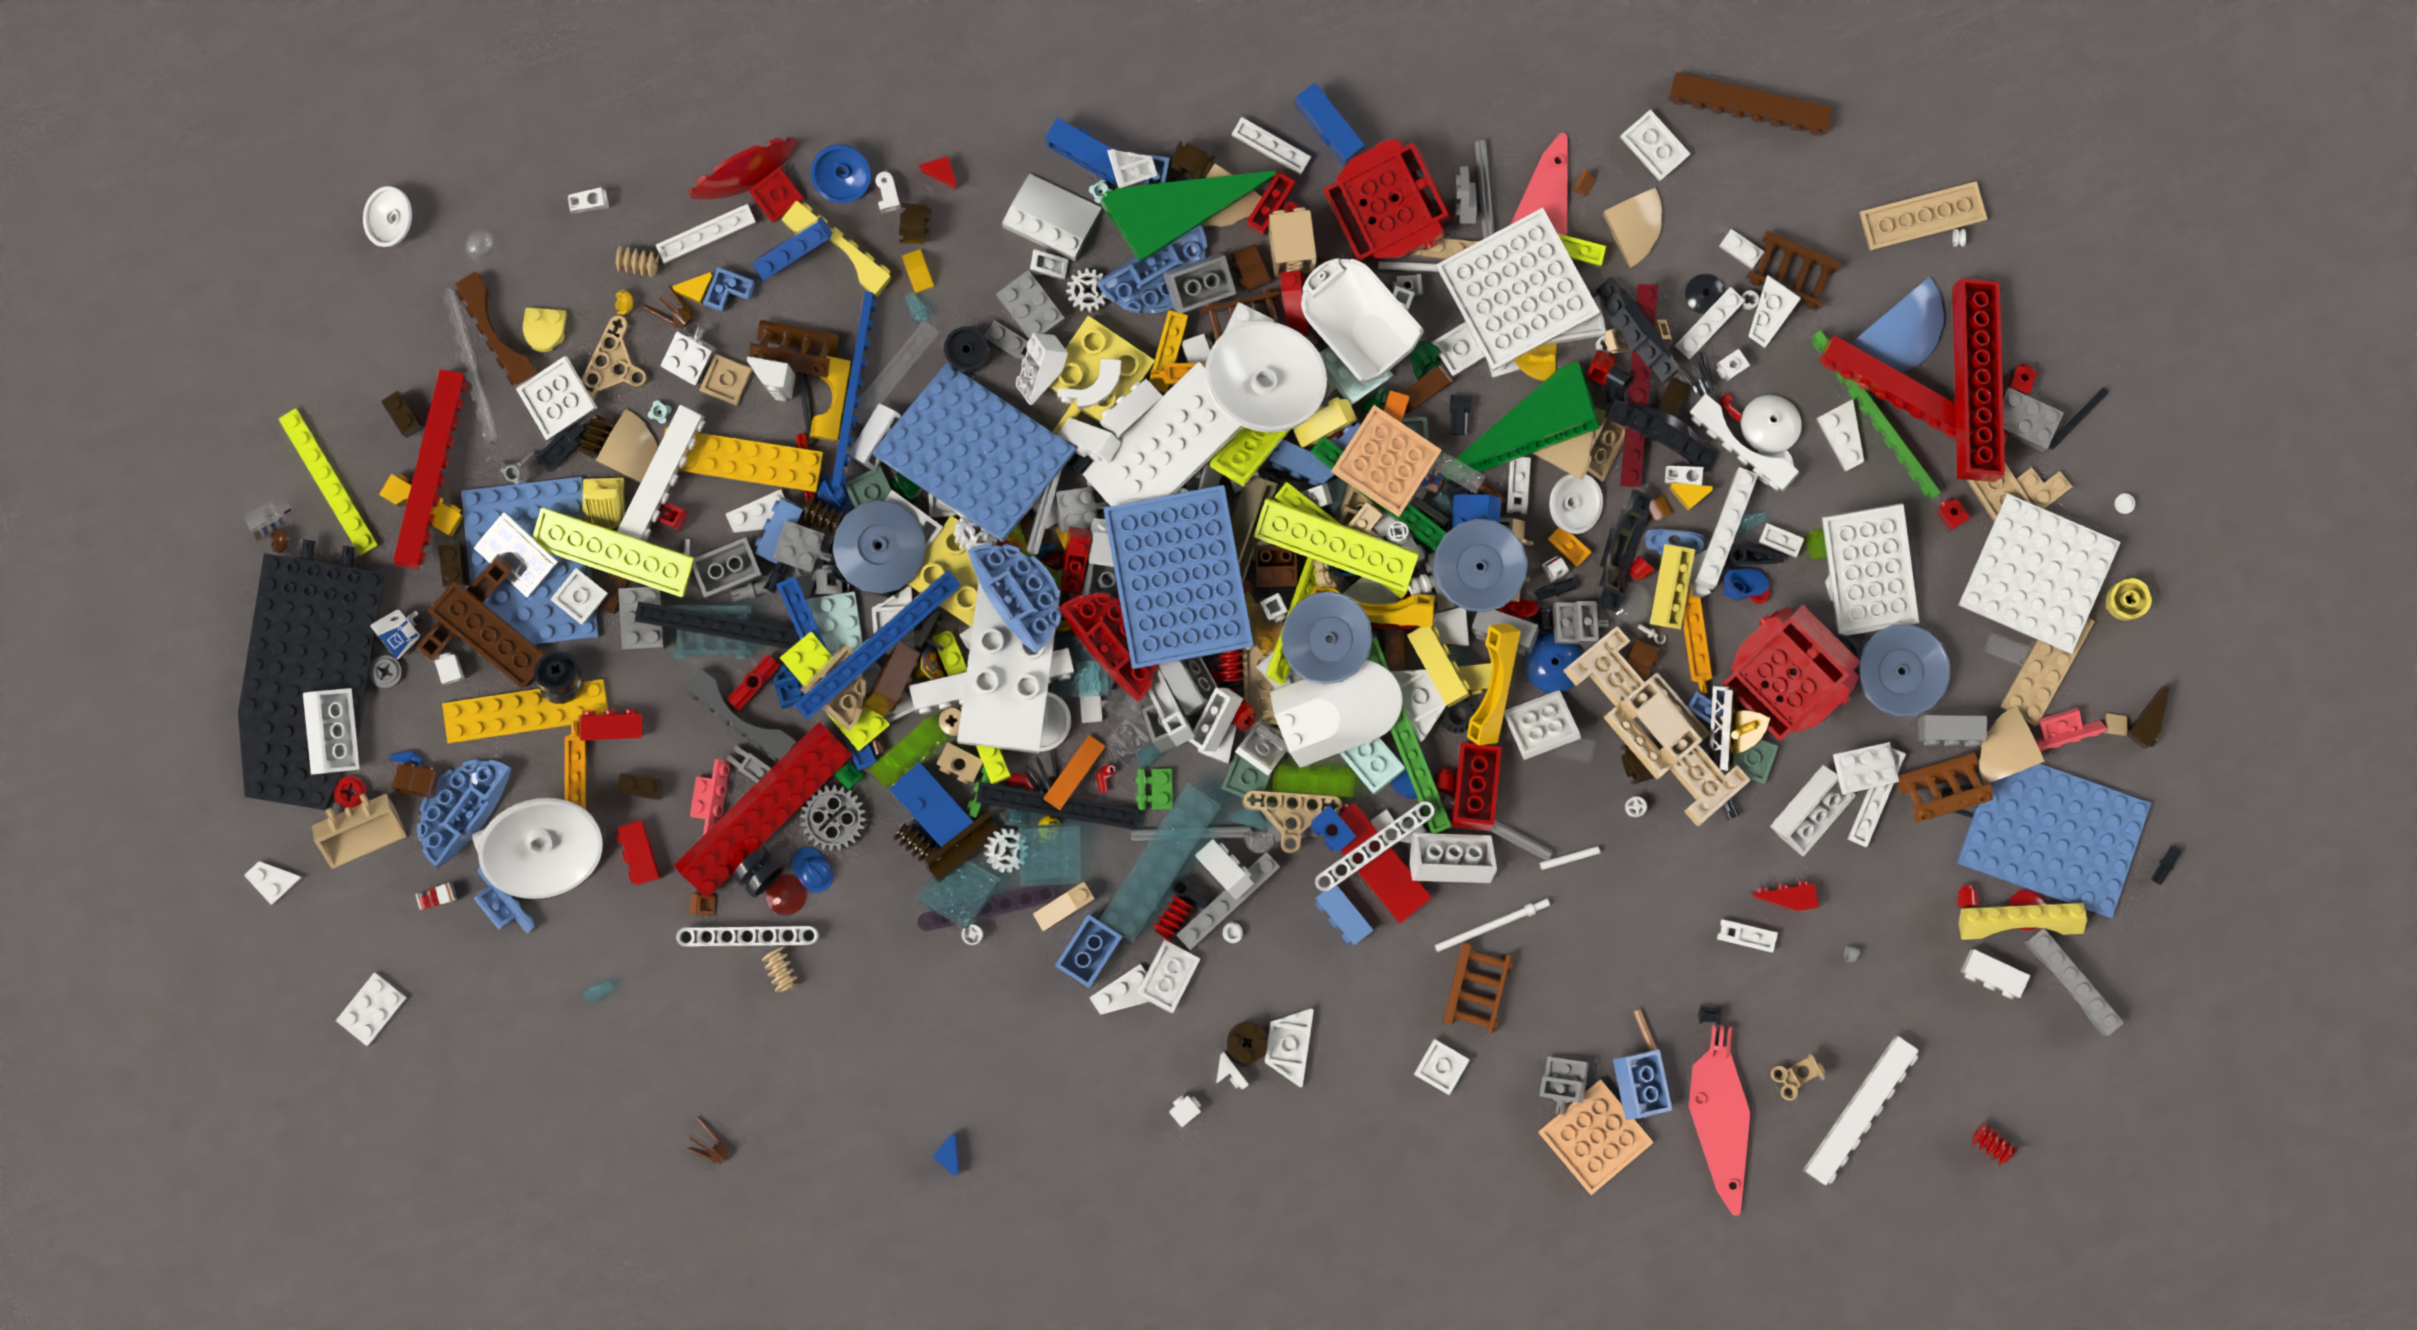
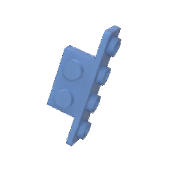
[474,866,534,934]

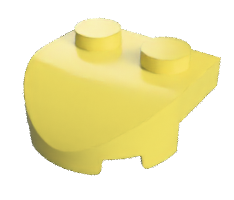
[523,308,567,352]

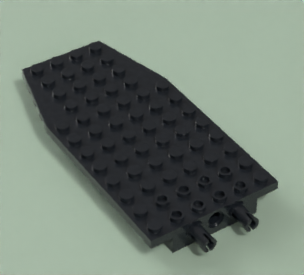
[238,539,386,810]

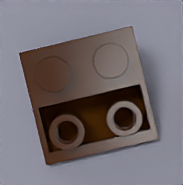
[1256,546,1299,589]

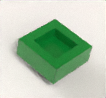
[835,762,864,790]

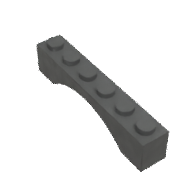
[685,668,798,762]

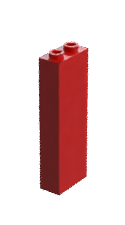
[1326,803,1432,924]

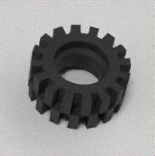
[1439,698,1476,733]

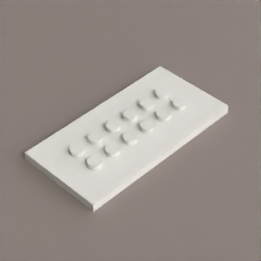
[1083,362,1243,506]

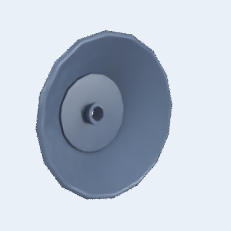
[833,501,926,594]
[1433,519,1528,612]
[1281,591,1372,685]
[1858,624,1950,716]

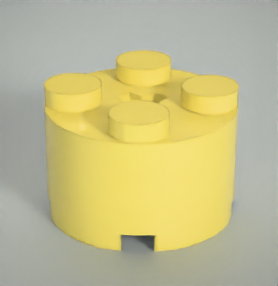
[2106,578,2152,621]

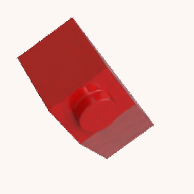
[1280,270,1310,335]

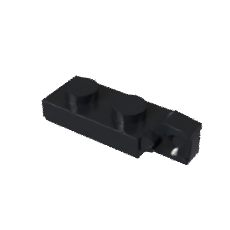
[536,423,587,472]

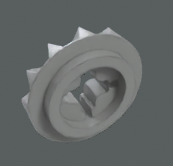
[369,655,402,688]

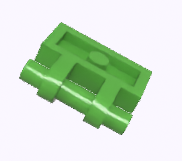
[1135,769,1173,810]

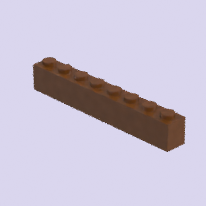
[1668,72,1833,136]

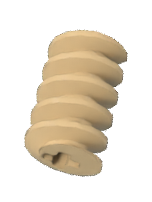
[615,245,660,278]
[939,708,961,736]
[762,947,800,992]

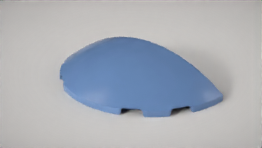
[1096,225,1207,314]
[1851,277,1944,373]
[968,544,1061,653]
[417,760,511,868]

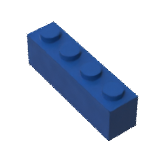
[752,216,833,281]

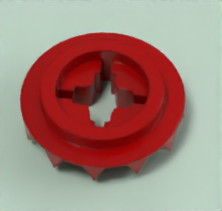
[334,776,367,809]

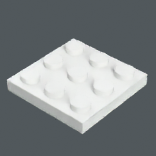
[516,356,597,440]
[1504,690,1581,760]

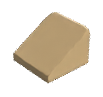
[2104,713,2127,736]

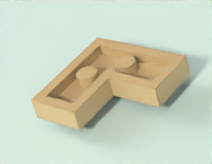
[2016,467,2072,509]
[1347,501,1385,541]

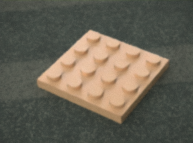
[1331,405,1441,517]
[1538,1079,1654,1195]

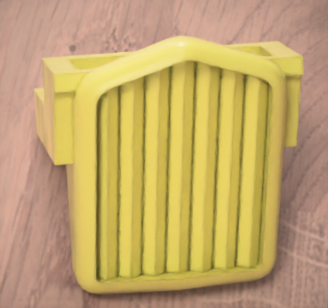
[583,478,626,530]

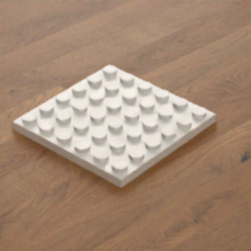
[1436,208,1600,371]
[1958,494,2120,654]

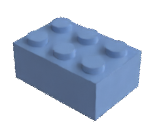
[1055,914,1123,988]
[1613,1050,1672,1120]

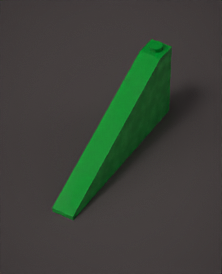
[1100,171,1276,263]
[1442,361,1600,482]

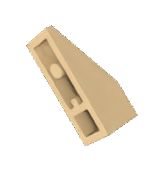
[1033,882,1095,931]

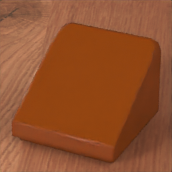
[1573,170,1595,197]
[1649,496,1672,523]
[690,894,716,916]

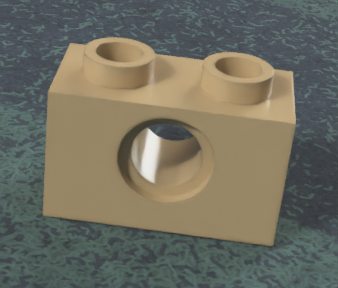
[937,743,983,785]

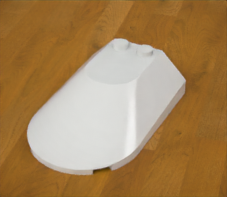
[1301,258,1424,384]
[1270,660,1402,768]

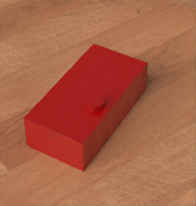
[1451,742,1502,831]

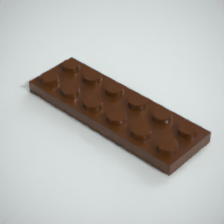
[427,580,546,689]

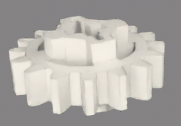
[1066,268,1108,313]
[953,516,997,553]
[984,828,1029,873]

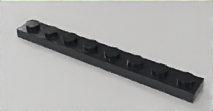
[634,601,799,650]
[976,782,1140,830]

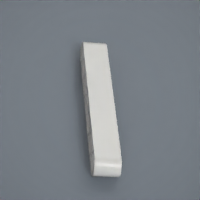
[1315,801,1434,891]
[676,926,819,946]

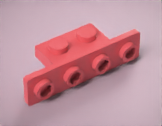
[2035,708,2107,752]
[690,759,730,835]

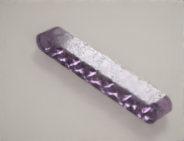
[917,885,1056,931]

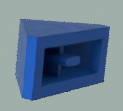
[932,1133,959,1176]

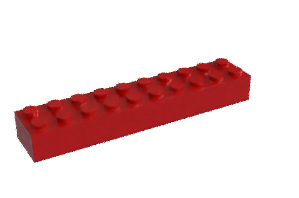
[1952,278,2005,482]
[674,721,852,899]

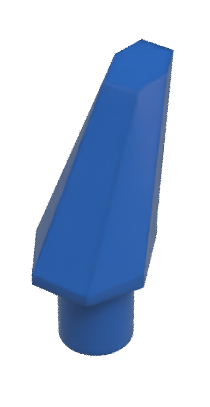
[1029,542,1056,560]
[389,750,423,765]

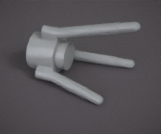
[500,450,535,485]

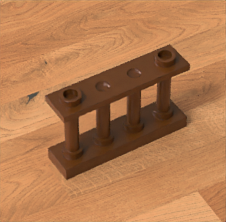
[1746,231,1841,310]
[1199,289,1280,341]
[749,319,839,378]

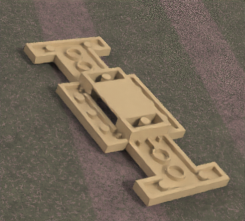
[1563,626,1750,827]

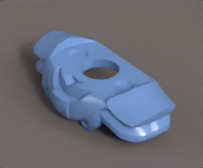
[1645,529,1704,555]

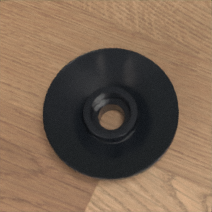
[1685,274,1725,314]

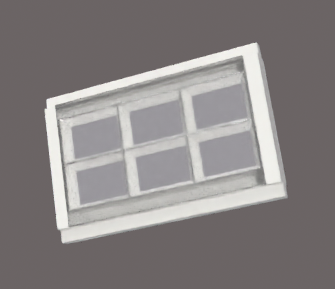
[474,512,558,597]

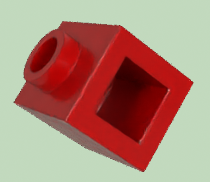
[1586,349,1616,385]
[2007,364,2037,396]
[1936,498,1970,531]

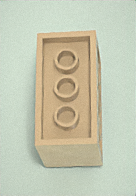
[1268,208,1316,278]

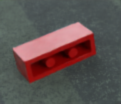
[1246,171,1295,237]
[578,709,642,740]
[616,820,661,886]

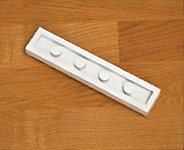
[656,204,756,264]
[1847,748,1906,847]

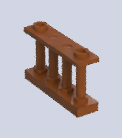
[1897,753,1993,823]
[1443,943,1513,1034]

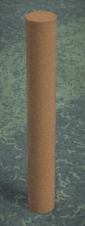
[1633,1009,1664,1066]

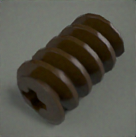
[576,413,615,458]
[801,496,843,536]
[893,822,939,864]

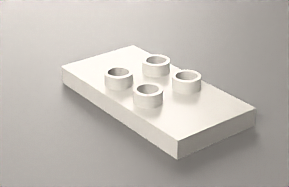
[957,582,1060,753]

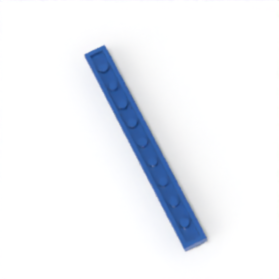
[832,291,876,492]
[793,570,961,720]
[776,576,877,771]

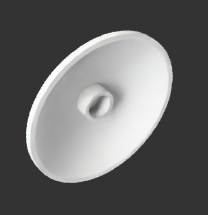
[1205,321,1327,432]
[472,798,603,899]

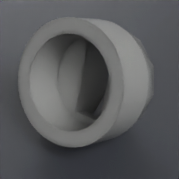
[1844,946,1861,963]

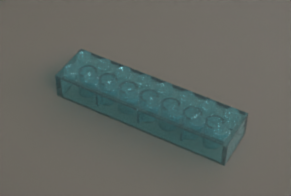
[1099,783,1221,943]

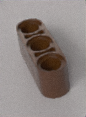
[1400,364,1455,414]

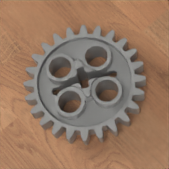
[800,785,867,851]

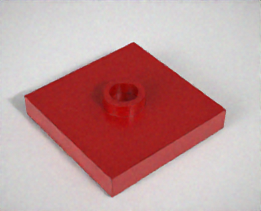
[747,166,804,223]

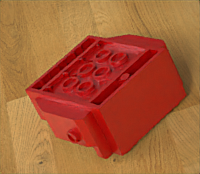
[1323,139,1454,264]
[1722,604,1861,741]

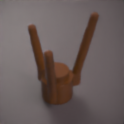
[643,285,693,329]
[687,1116,729,1164]

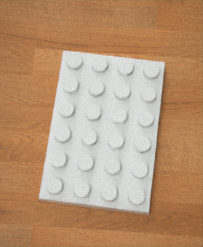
[1822,503,1919,636]

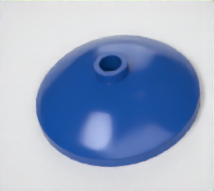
[810,144,871,203]
[1523,633,1583,693]

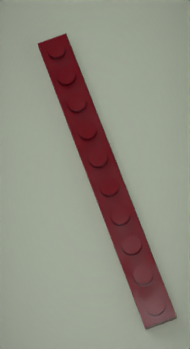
[1620,284,1659,487]

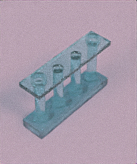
[669,605,753,660]

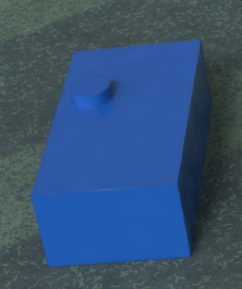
[1295,82,1365,168]
[1045,118,1117,186]
[1451,495,1501,571]
[889,762,974,847]

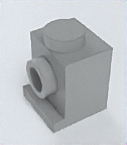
[1393,274,1422,298]
[815,565,842,595]

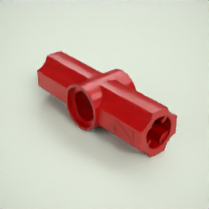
[727,654,781,711]

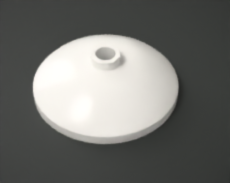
[363,186,412,247]
[1741,395,1802,454]
[1549,474,1603,534]
[1039,692,1071,752]

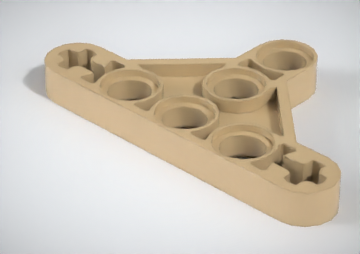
[581,315,647,401]
[1242,791,1342,853]

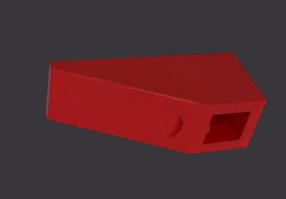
[1060,526,1091,594]
[1751,880,1819,911]

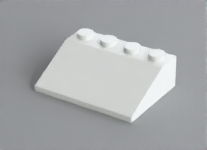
[1002,173,1102,262]

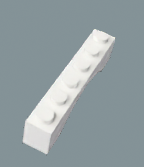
[1690,394,1799,492]
[1694,467,1758,590]
[1148,667,1195,746]

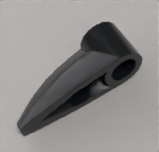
[1726,544,1784,565]

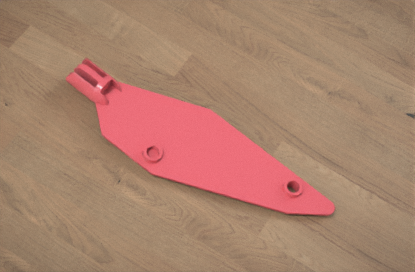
[1510,133,1568,236]
[1689,1024,1750,1216]

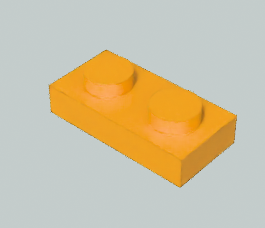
[1548,528,1591,567]

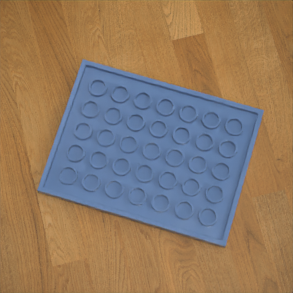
[873,363,1076,542]
[461,477,599,645]
[1103,485,1254,669]
[1956,764,2151,919]

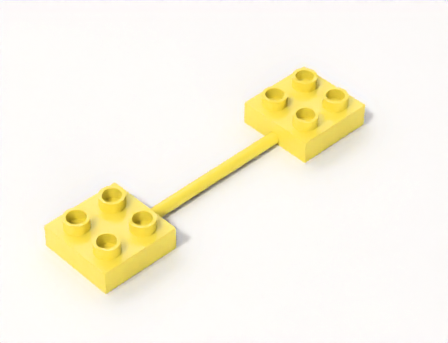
[907,316,1155,627]

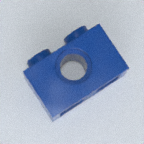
[1310,805,1356,852]

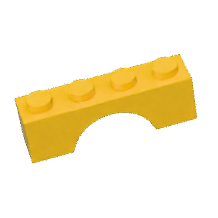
[810,356,852,442]
[379,474,464,537]

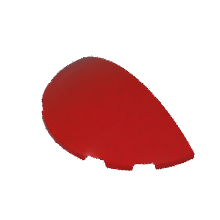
[689,137,797,200]
[1059,593,1158,702]

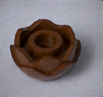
[270,528,288,553]

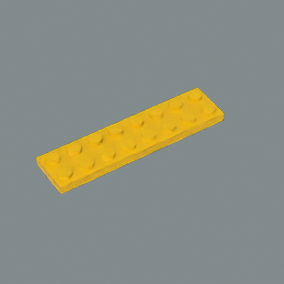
[664,428,824,493]
[442,679,608,744]

